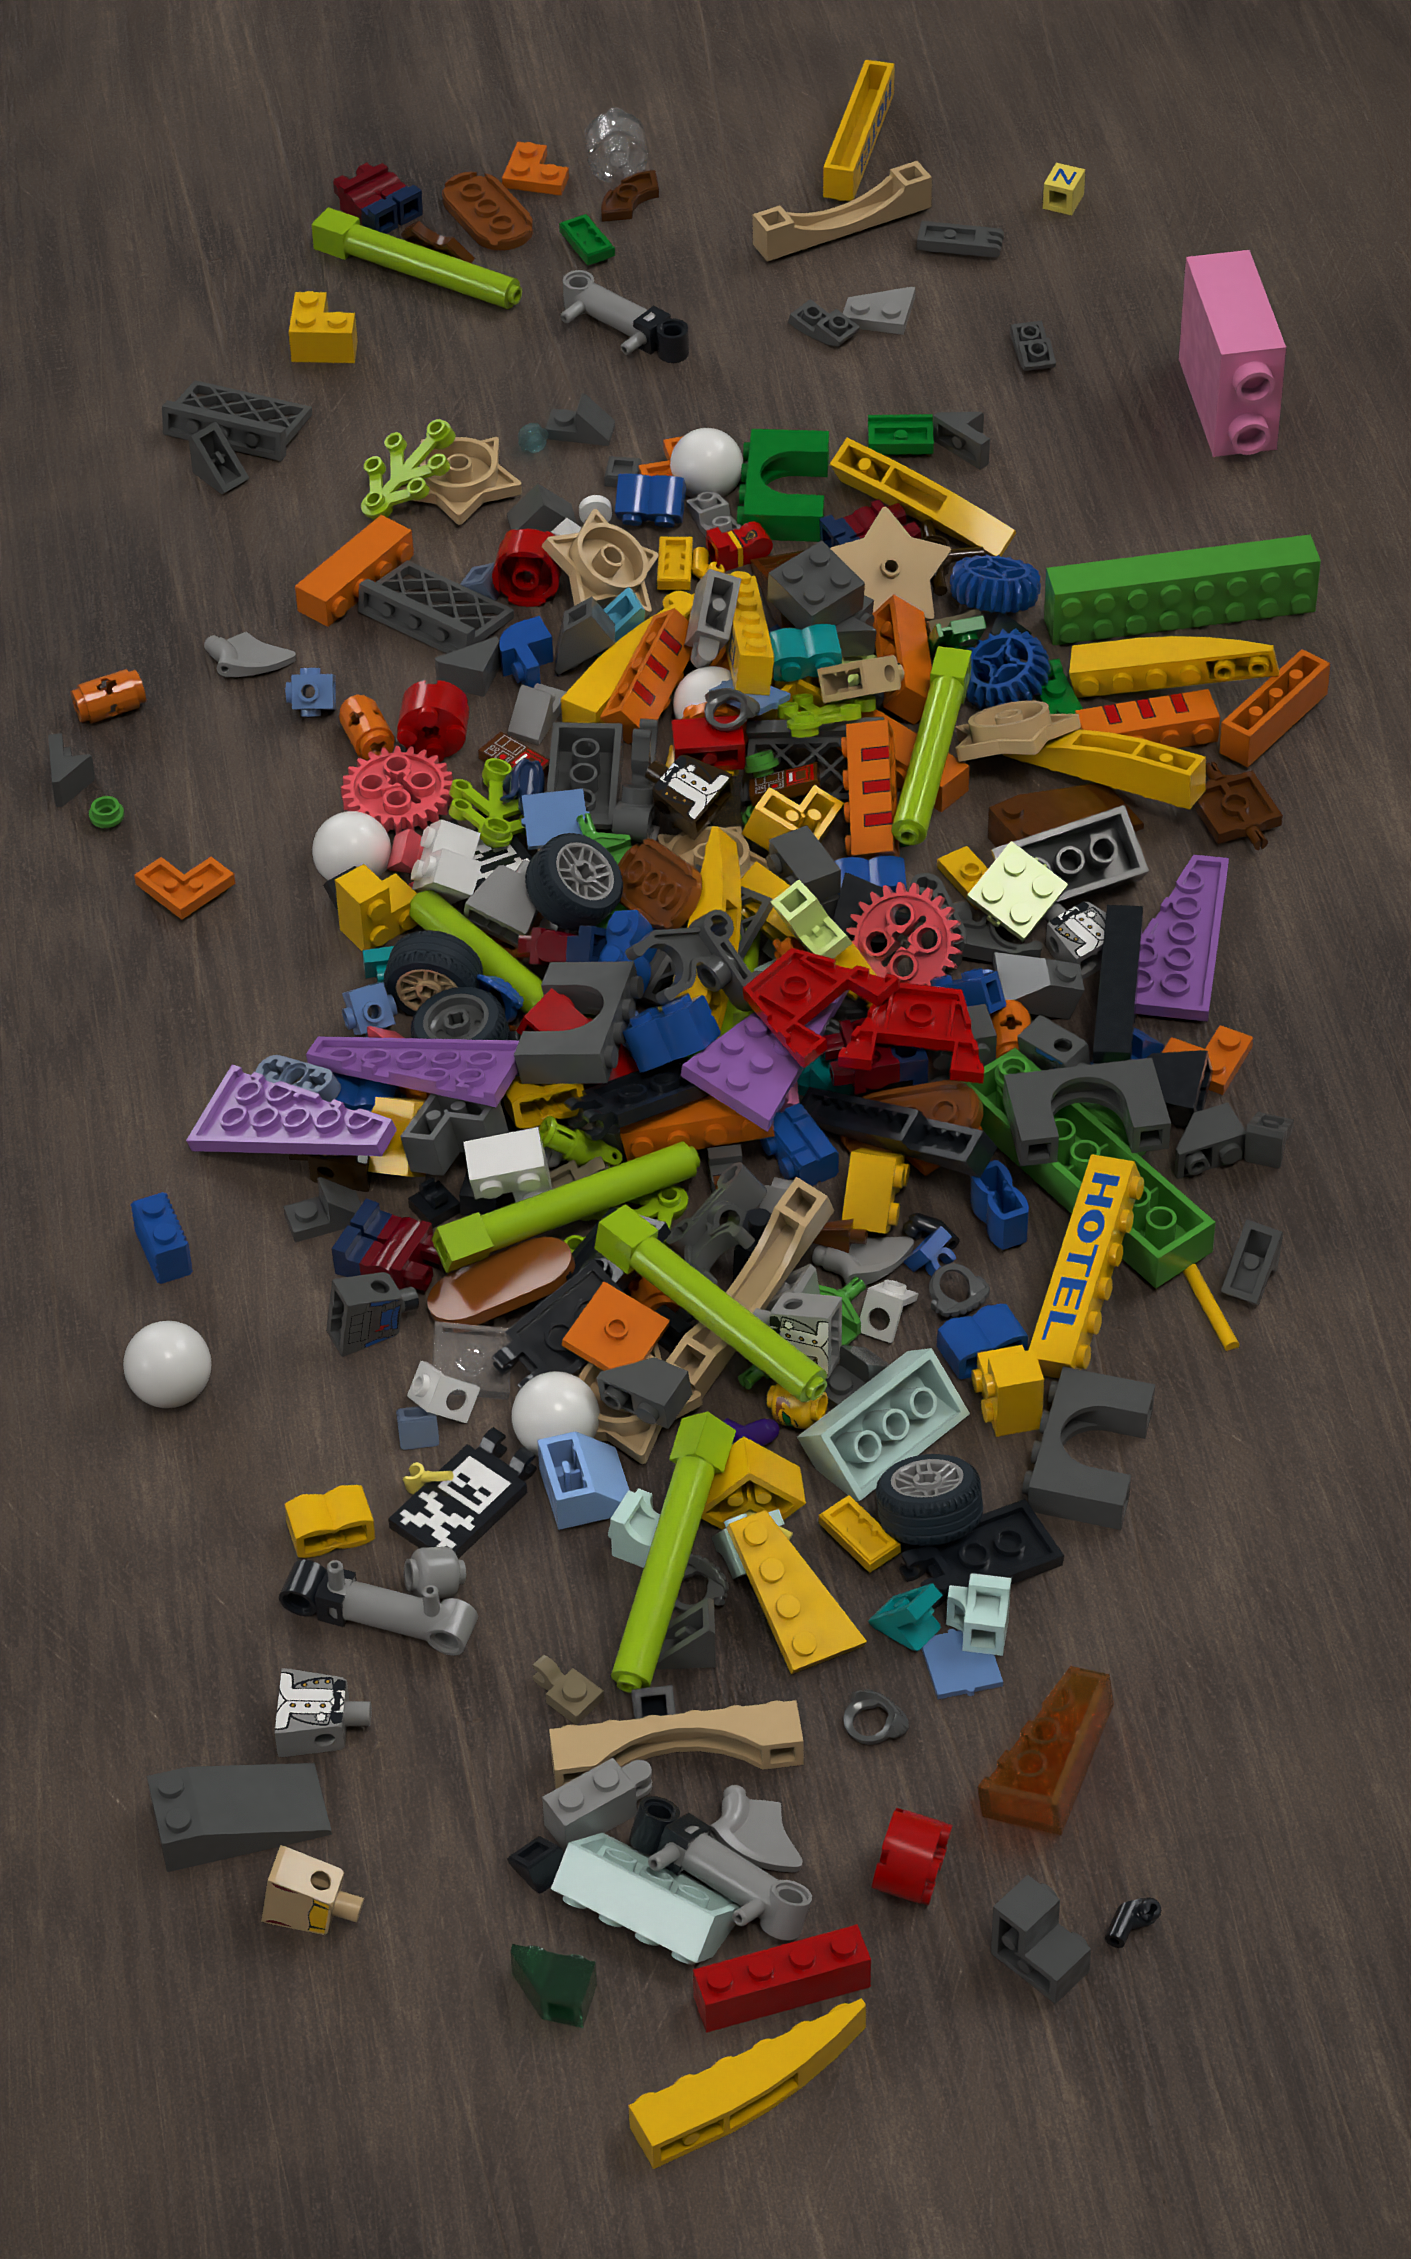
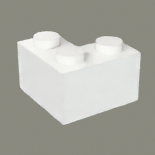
[411,819,482,904]
[464,1127,552,1202]

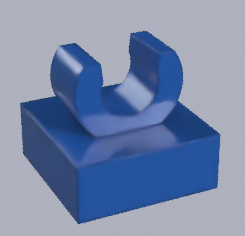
[903,1226,956,1276]

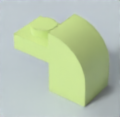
[771,880,852,959]

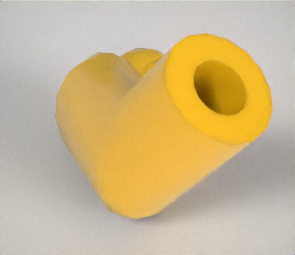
[691,547,725,579]

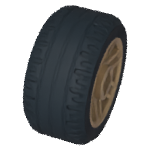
[384,930,483,1016]

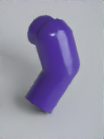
[723,1418,780,1446]

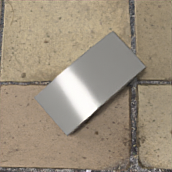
[686,492,742,538]

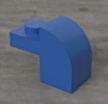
[499,616,553,688]

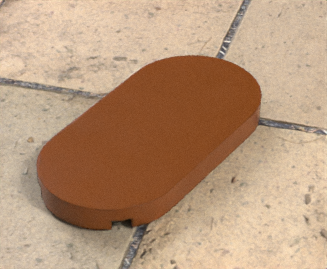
[442,172,533,251]
[618,839,702,930]
[840,1080,983,1157]
[427,1237,575,1329]

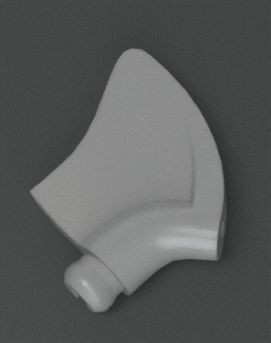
[204,632,296,677]
[812,1237,914,1285]
[709,1785,803,1872]

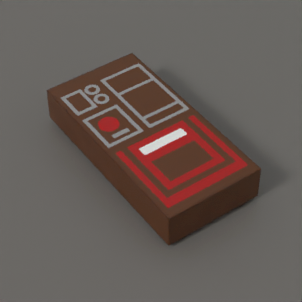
[478,732,550,777]
[749,762,820,806]

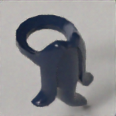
[500,758,545,816]

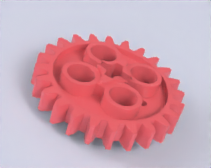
[341,746,453,834]
[846,882,964,986]

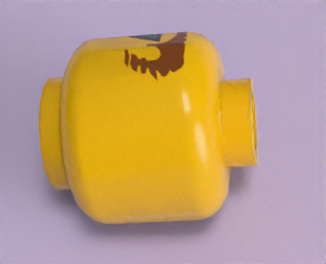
[767,1383,828,1429]

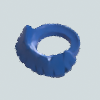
[477,974,524,1023]

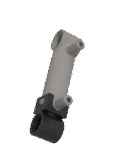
[560,270,689,363]
[279,1559,478,1656]
[629,1796,812,1940]

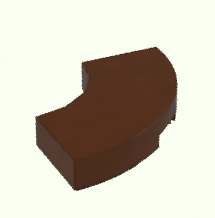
[601,170,659,222]
[401,221,475,263]

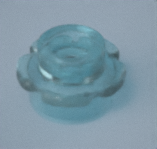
[518,423,549,453]

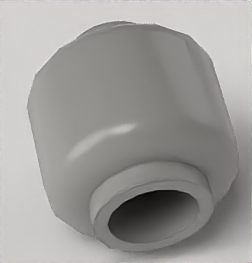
[404,1547,466,1599]

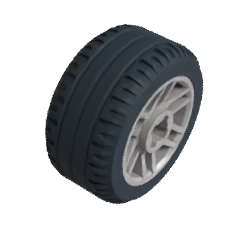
[525,833,623,931]
[876,1454,984,1546]

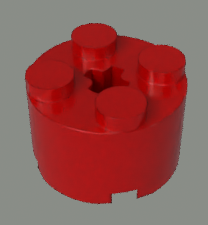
[492,529,562,607]
[397,680,470,763]
[871,1807,953,1906]

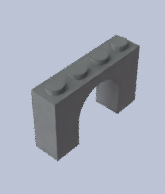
[514,961,644,1084]
[1003,1058,1171,1166]
[1022,1366,1155,1530]

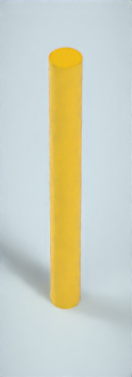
[1182,1264,1240,1351]

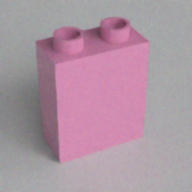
[1179,250,1286,457]

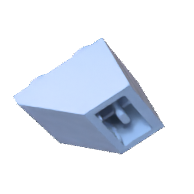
[537,1431,630,1530]

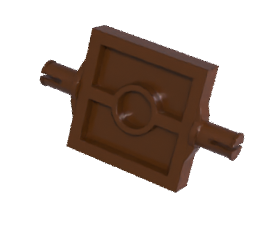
[1193,762,1283,850]

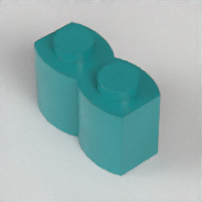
[769,624,842,682]

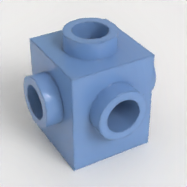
[285,668,336,717]
[342,982,398,1037]

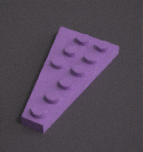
[1136,855,1229,1021]
[681,990,849,1132]
[306,1036,519,1107]
[186,1064,397,1156]

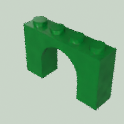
[737,429,829,542]

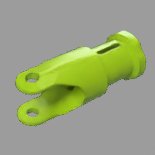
[539,1116,622,1168]

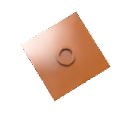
[562,1281,670,1371]

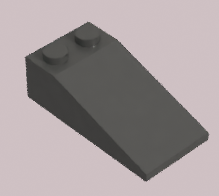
[547,722,624,829]
[991,805,1149,904]
[147,1763,332,1872]

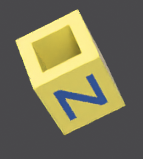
[1043,163,1085,216]

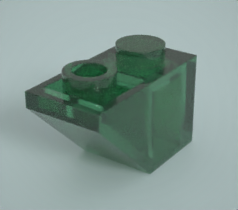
[510,1944,597,2028]

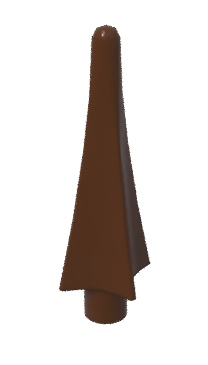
[812,1219,868,1253]

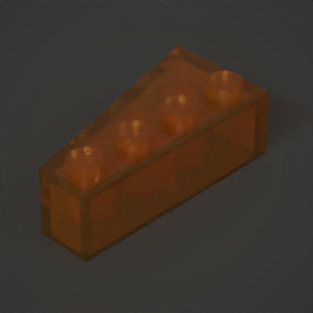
[977,1666,1114,1835]

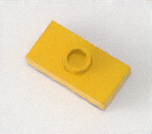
[657,536,693,590]
[937,846,988,910]
[819,1495,901,1573]

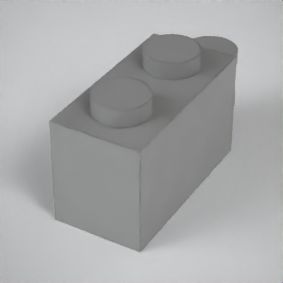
[684,569,741,668]
[542,1758,652,1852]

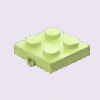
[966,841,1068,942]

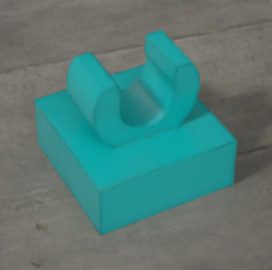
[363,946,394,983]

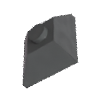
[992,952,1084,1020]

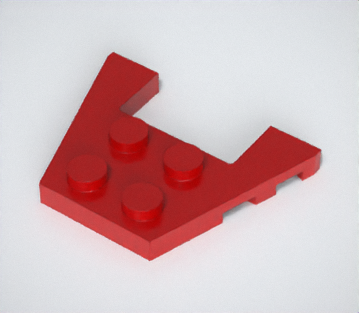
[743,948,899,1068]
[838,982,985,1084]

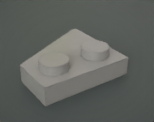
[843,287,915,335]

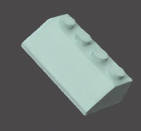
[797,1348,970,1501]
[551,1833,741,1965]

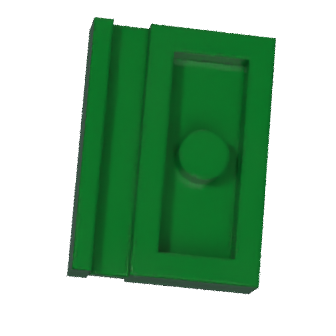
[868,414,934,455]
[928,615,986,657]

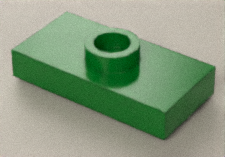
[559,214,615,266]

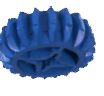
[950,554,1041,614]
[966,628,1051,711]

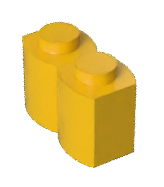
[503,1076,584,1128]
[285,1485,375,1558]

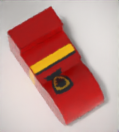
[706,521,773,572]

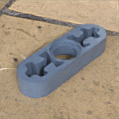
[256,1055,341,1102]

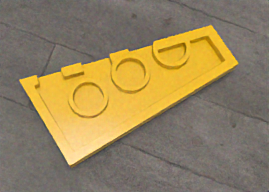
[727,1510,867,1674]

